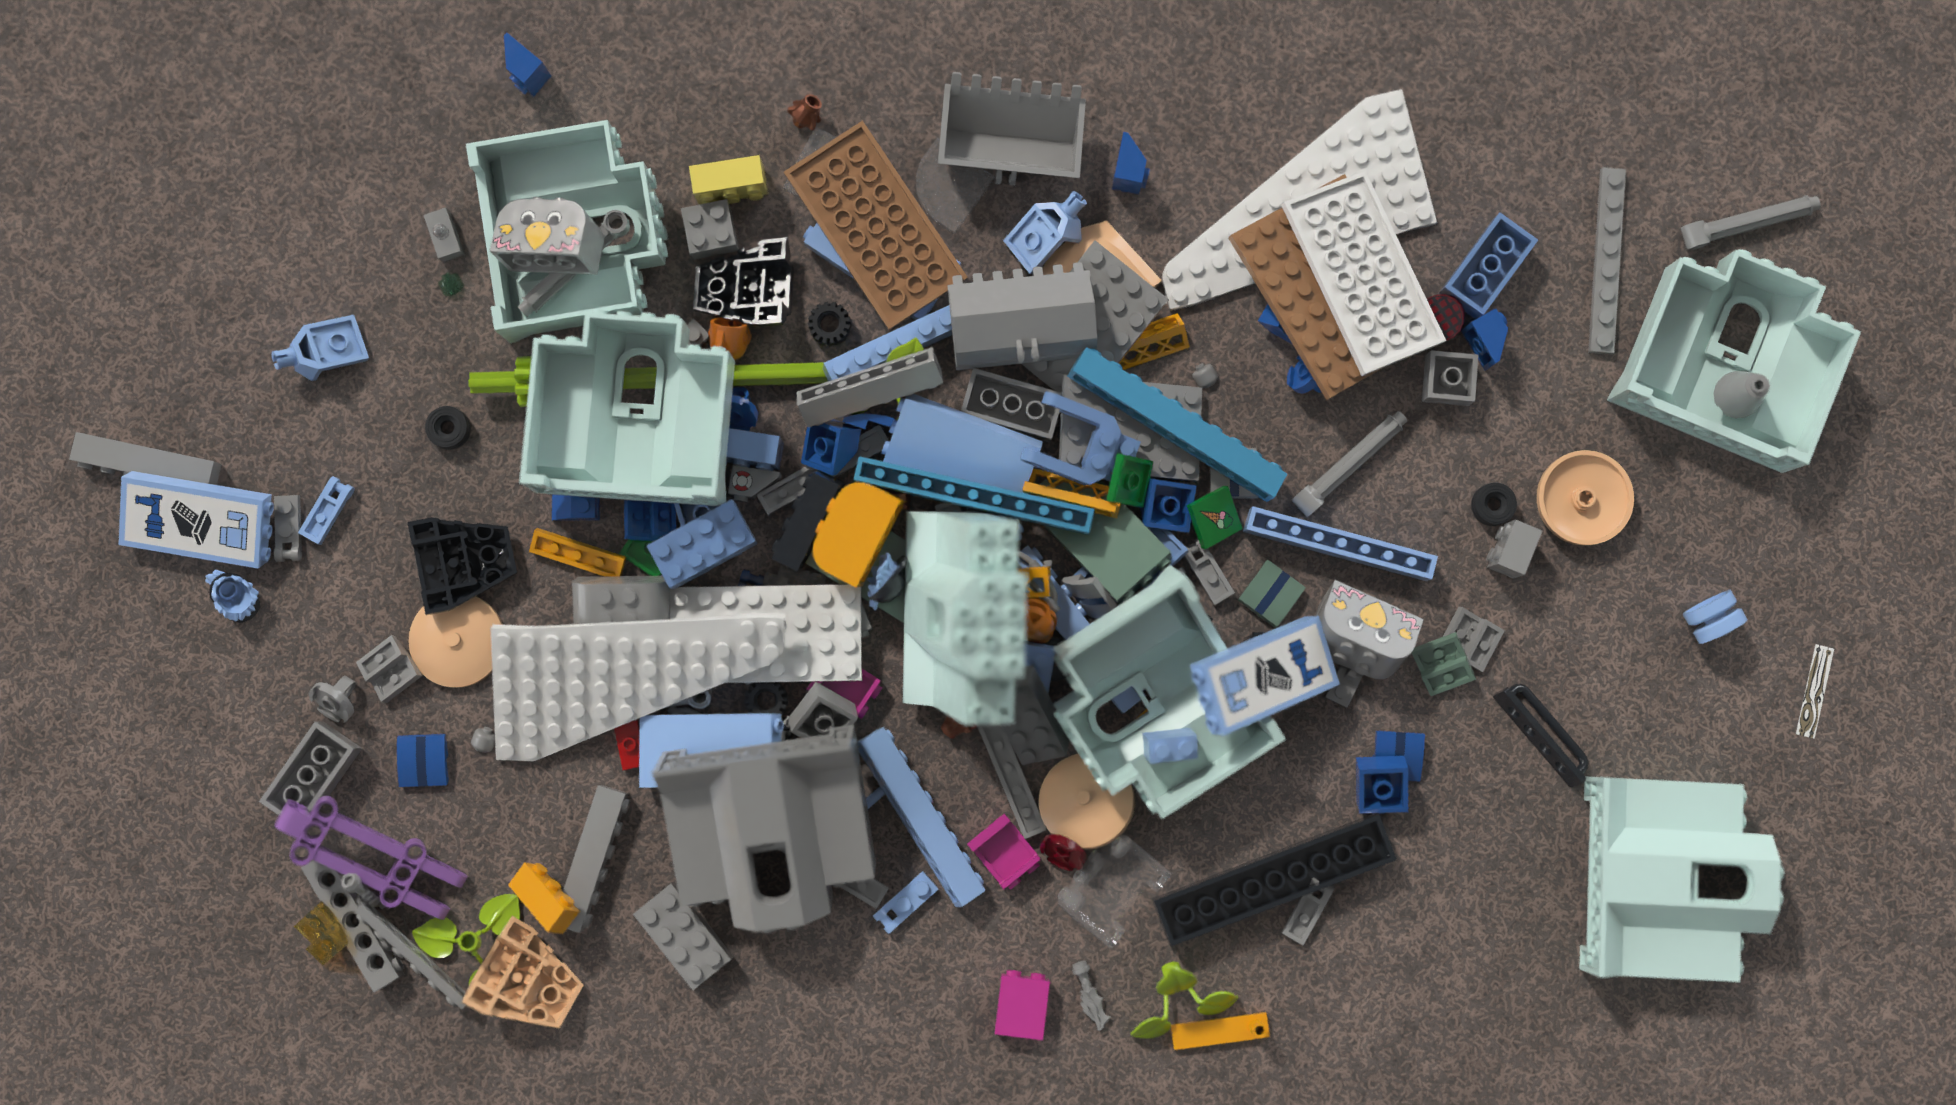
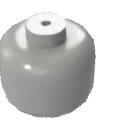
[1192,363,1218,388]
[471,727,495,753]

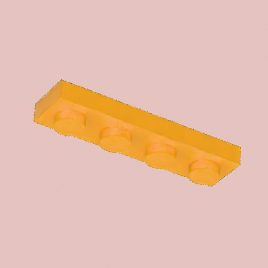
[529,528,627,576]

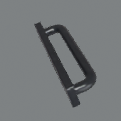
[1493,684,1589,788]

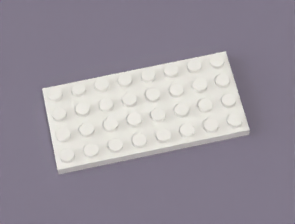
[1281,171,1446,376]
[670,585,862,683]

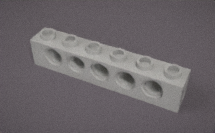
[301,860,405,992]

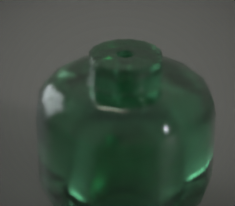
[438,272,464,297]

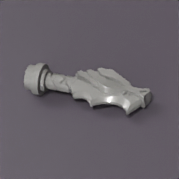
[342,873,386,909]
[1072,960,1111,1031]

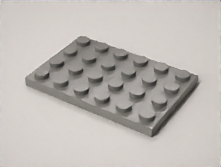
[1021,240,1169,393]
[1059,374,1202,482]

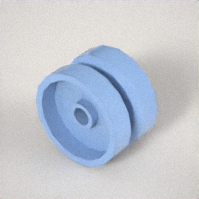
[1683,590,1748,644]

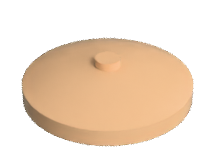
[1536,450,1634,546]
[409,597,503,688]
[1039,754,1135,849]

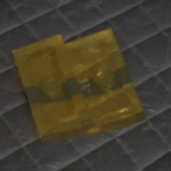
[294,901,348,965]

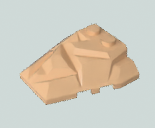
[462,916,583,1028]

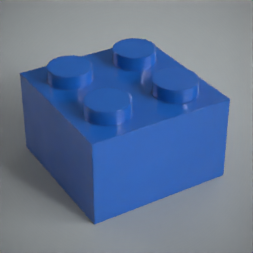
[1356,756,1408,814]

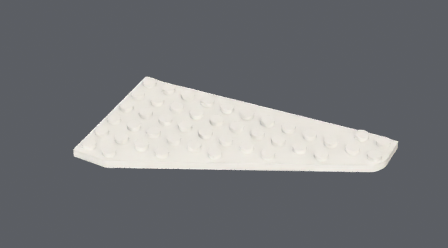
[1162,89,1437,311]
[491,613,785,761]

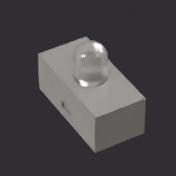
[424,207,465,262]

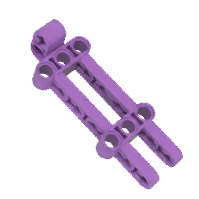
[275,796,468,920]

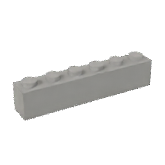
[797,348,943,428]
[69,432,222,485]
[563,785,631,933]

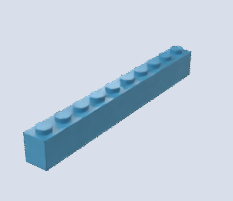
[1067,347,1287,502]
[854,456,1095,535]

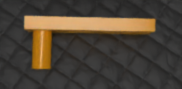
[1171,1012,1270,1050]

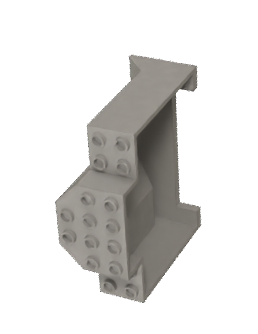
[652,725,876,933]

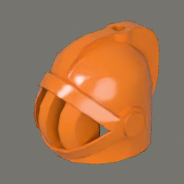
[708,317,752,360]
[1025,597,1057,644]

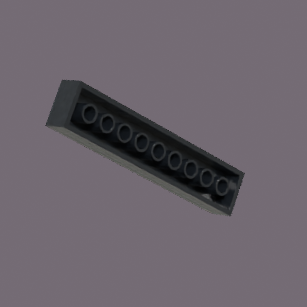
[1152,813,1397,947]

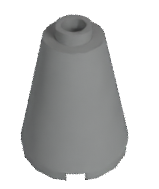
[1714,371,1770,419]

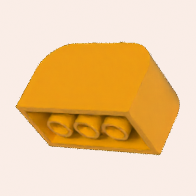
[813,483,906,588]

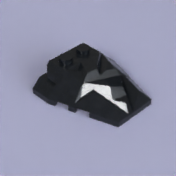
[693,238,794,327]
[407,517,517,615]

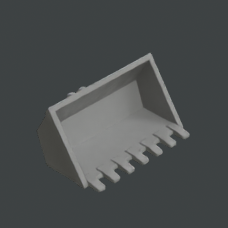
[938,72,1086,186]
[947,262,1098,370]

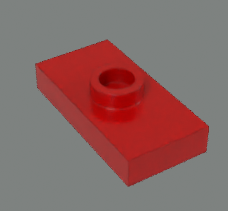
[614,719,640,770]

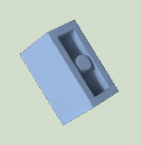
[1143,728,1198,764]

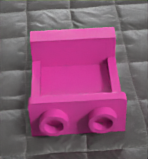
[807,669,883,719]
[967,813,1041,890]
[995,970,1050,1040]

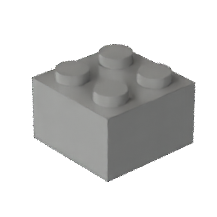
[681,199,739,260]
[1422,350,1478,406]
[1486,520,1542,578]
[789,682,858,738]

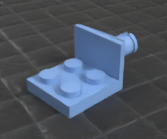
[1003,191,1087,274]
[272,315,369,381]

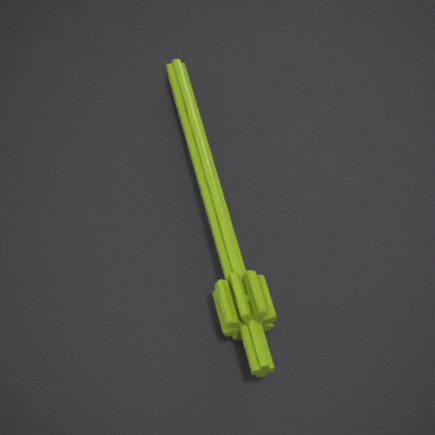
[468,356,828,407]

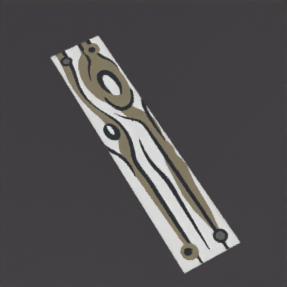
[1796,644,1834,739]

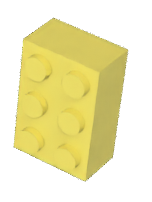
[689,155,768,205]

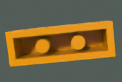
[508,862,580,934]

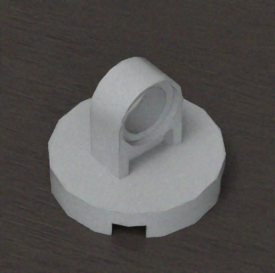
[308,676,356,722]

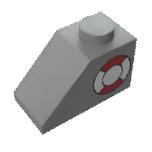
[728,465,782,502]

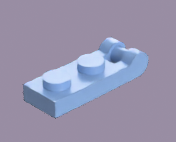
[298,476,355,545]
[873,871,939,934]

